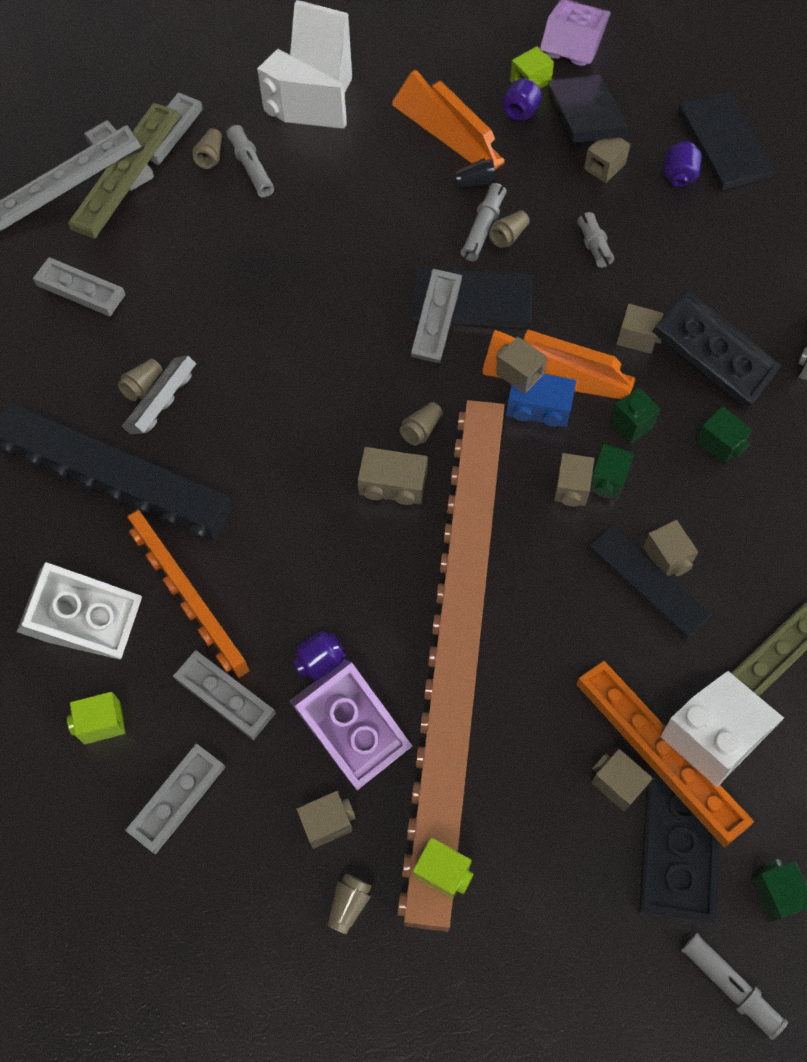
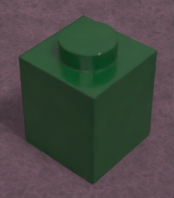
[610,388,660,444]
[696,407,752,464]
[590,444,634,500]
[752,859,807,922]

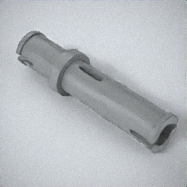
[227,125,274,197]
[460,183,506,261]
[681,933,788,1040]

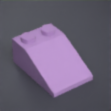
[540,0,610,65]
[289,659,412,790]

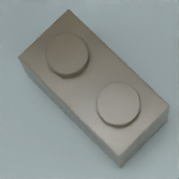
[358,447,428,505]

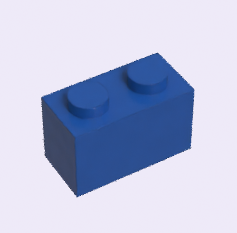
[506,374,576,427]

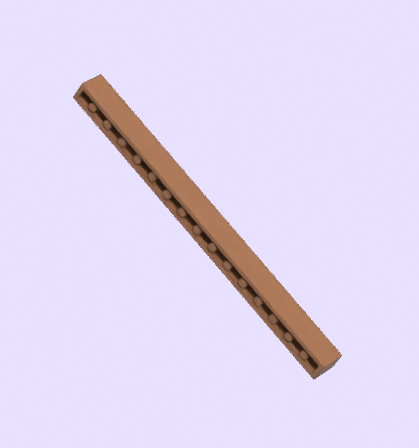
[398,400,504,932]

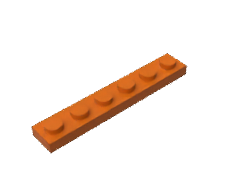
[128,510,250,679]
[576,661,754,848]

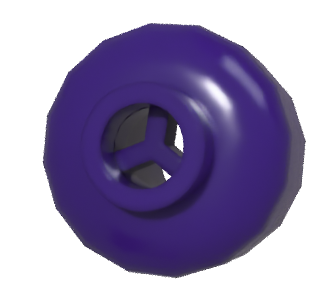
[502,78,542,121]
[663,142,702,187]
[293,631,347,681]

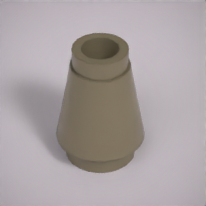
[193,129,222,169]
[489,210,529,248]
[118,359,163,401]
[400,402,443,445]
[327,873,372,934]

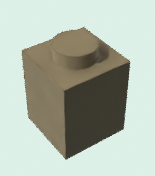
[584,137,630,183]
[617,304,664,354]
[496,336,547,394]
[554,453,594,507]
[643,520,698,576]
[591,749,653,812]
[297,791,356,849]

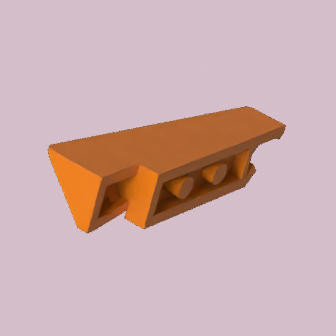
[393,70,504,169]
[483,329,635,400]

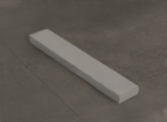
[0,125,141,231]

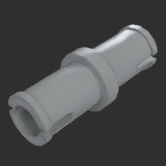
[577,212,614,267]

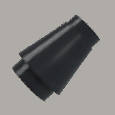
[455,158,497,188]

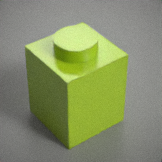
[510,46,554,89]
[67,692,126,745]
[413,837,474,900]

